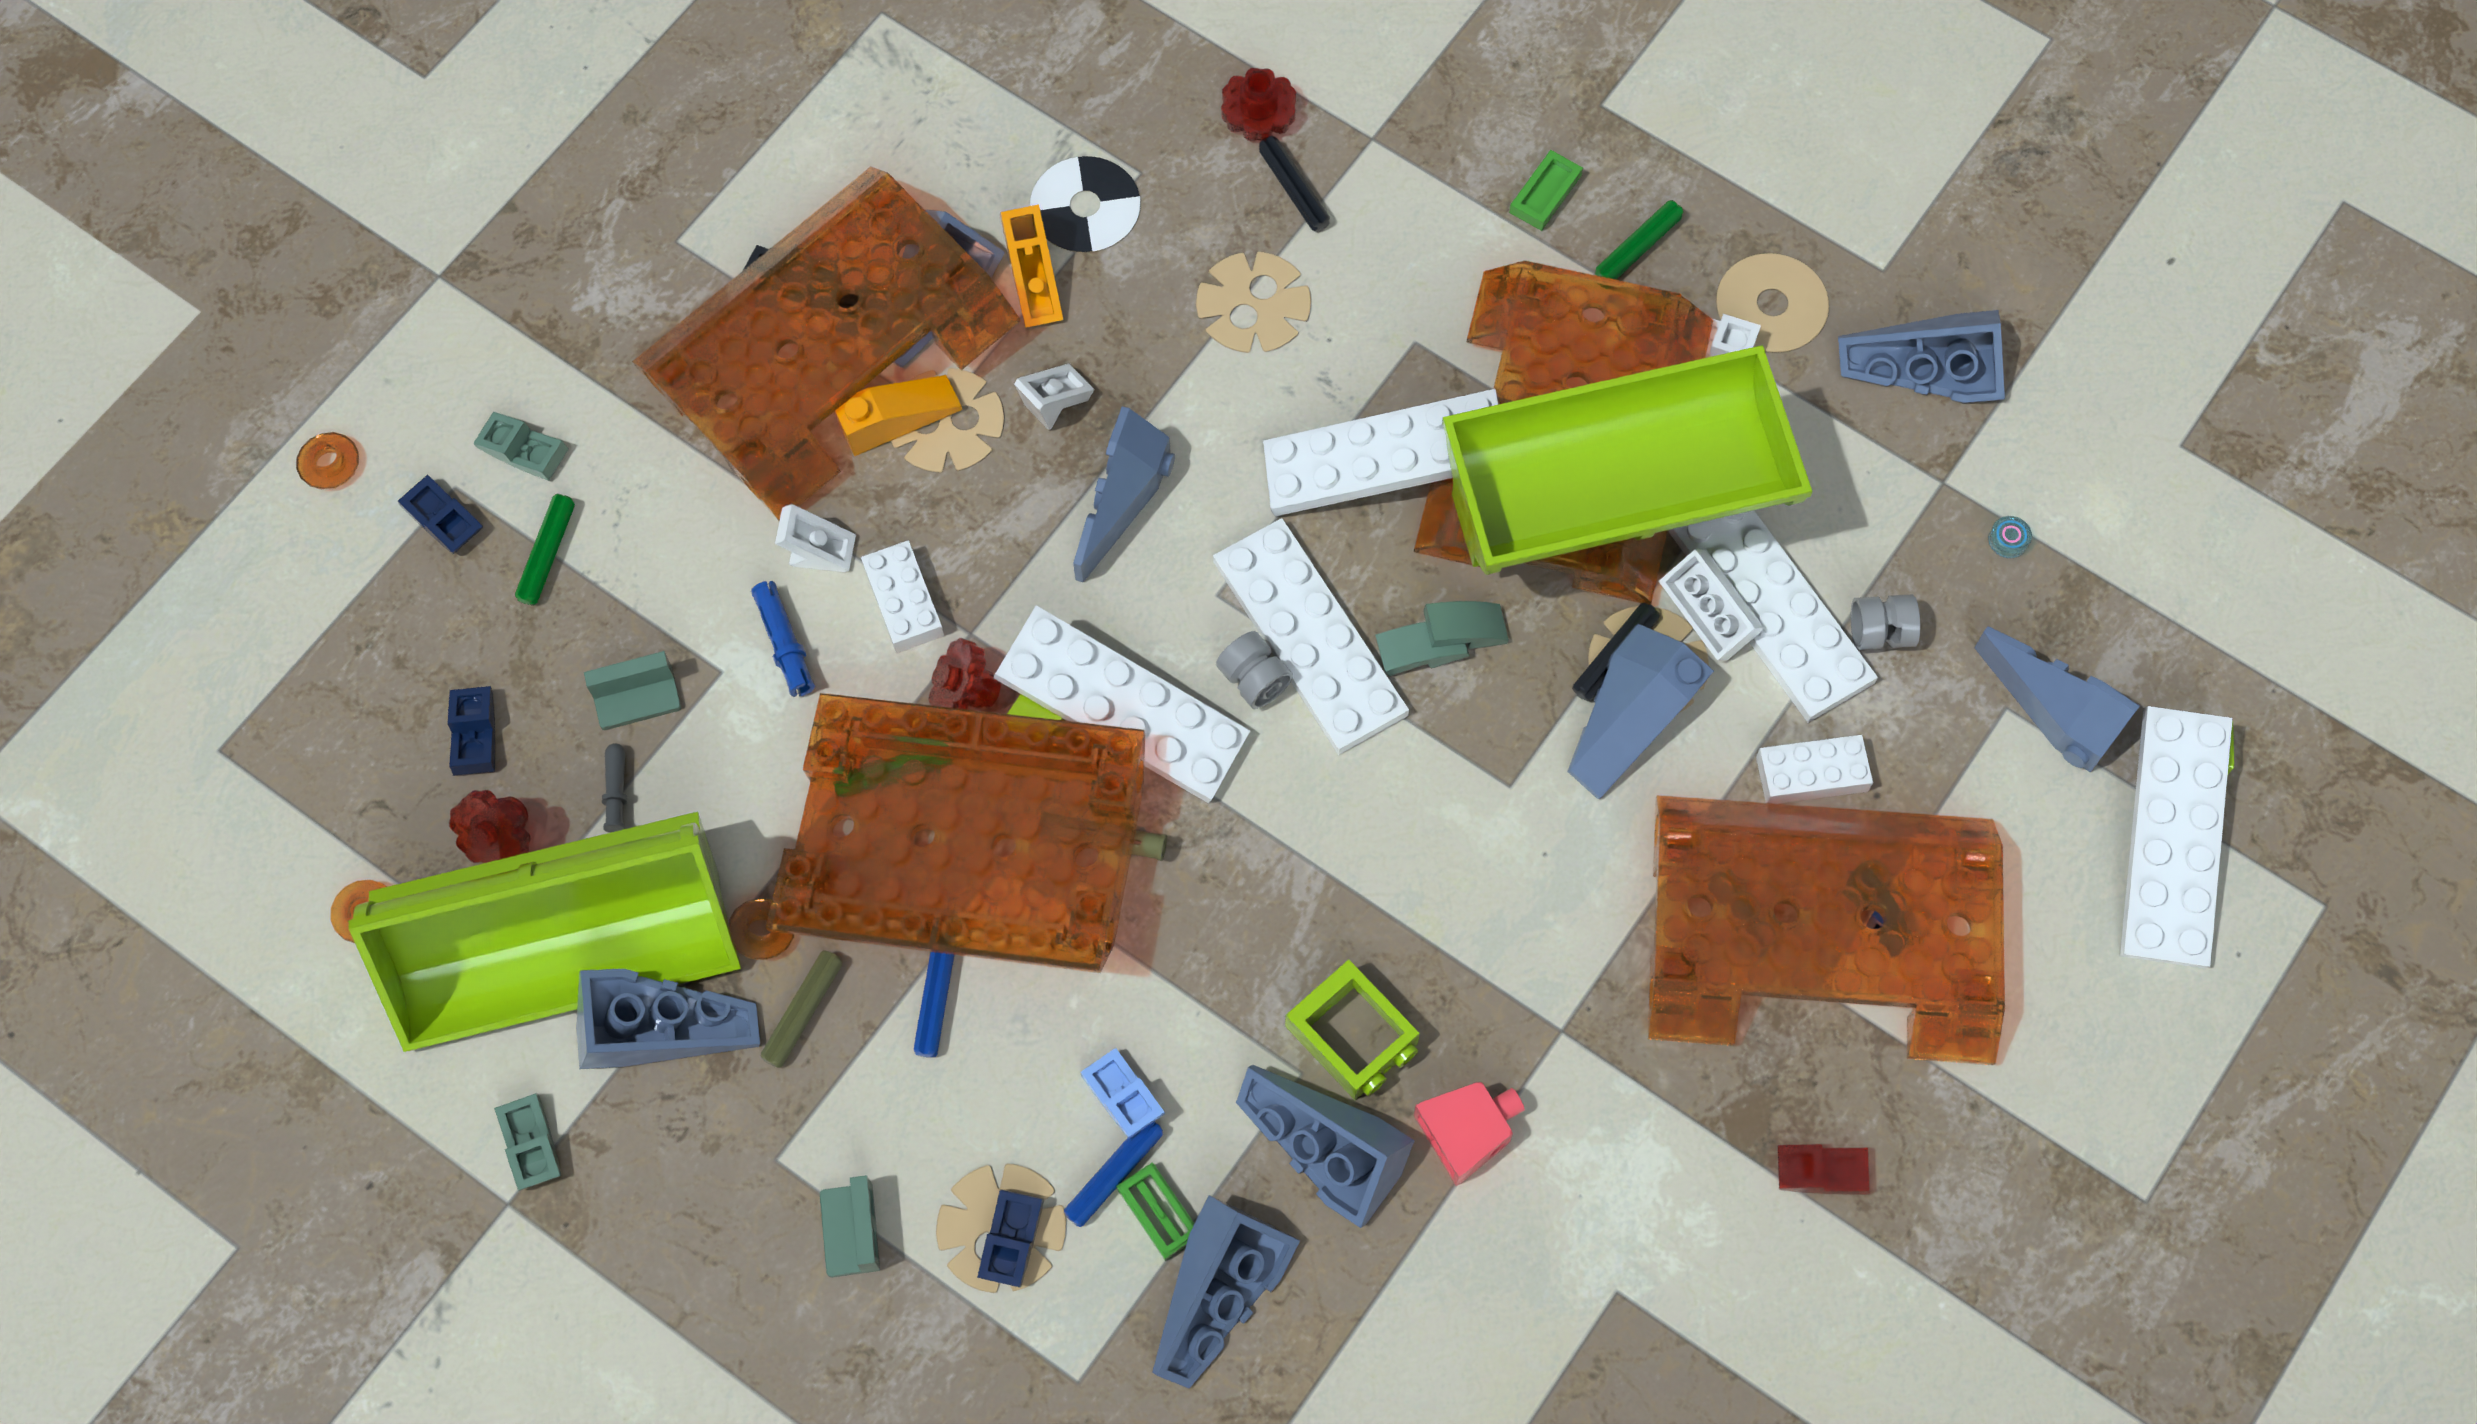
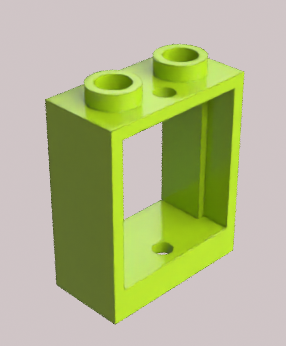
[1285,959,1420,1100]

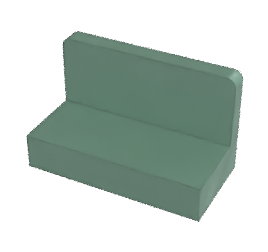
[584,651,681,730]
[820,1175,880,1278]

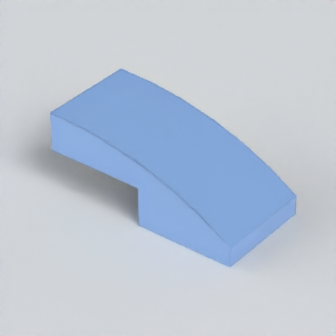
[1080,1048,1165,1139]

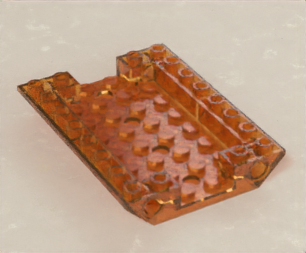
[766,693,1145,973]

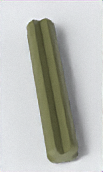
[761,950,842,1068]

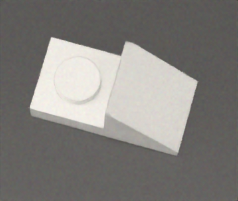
[1014,364,1095,430]
[775,504,856,572]

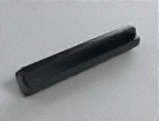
[1259,136,1330,232]
[1572,603,1660,702]

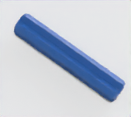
[913,933,957,1058]
[1064,1121,1163,1227]

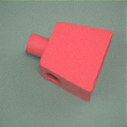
[1414,1082,1525,1186]

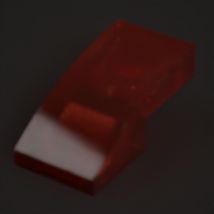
[1778,1144,1870,1195]

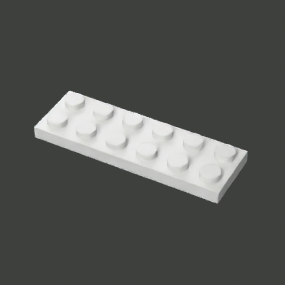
[1263,389,1500,516]
[1669,511,1878,723]
[1213,518,1409,755]
[993,605,1250,803]
[2120,706,2233,969]

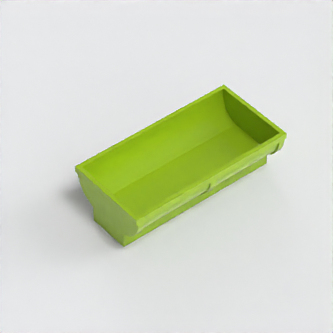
[1442,345,1813,575]
[348,811,741,1052]

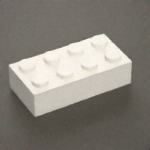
[861,540,944,653]
[1659,549,1765,661]
[1756,735,1873,805]

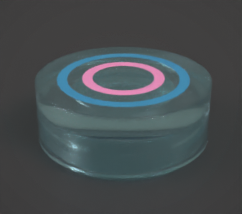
[1988,516,2032,558]

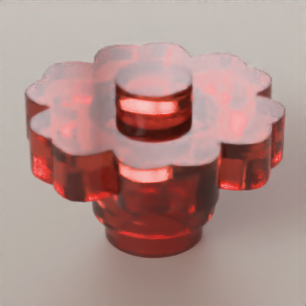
[1221,68,1296,141]
[928,638,1001,723]
[449,790,531,863]

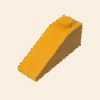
[1000,204,1063,328]
[832,375,963,456]

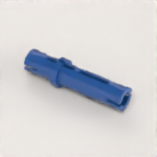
[751,581,815,697]

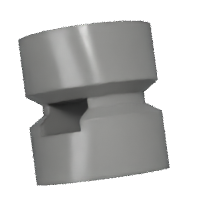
[1850,594,1920,650]
[1216,631,1293,709]

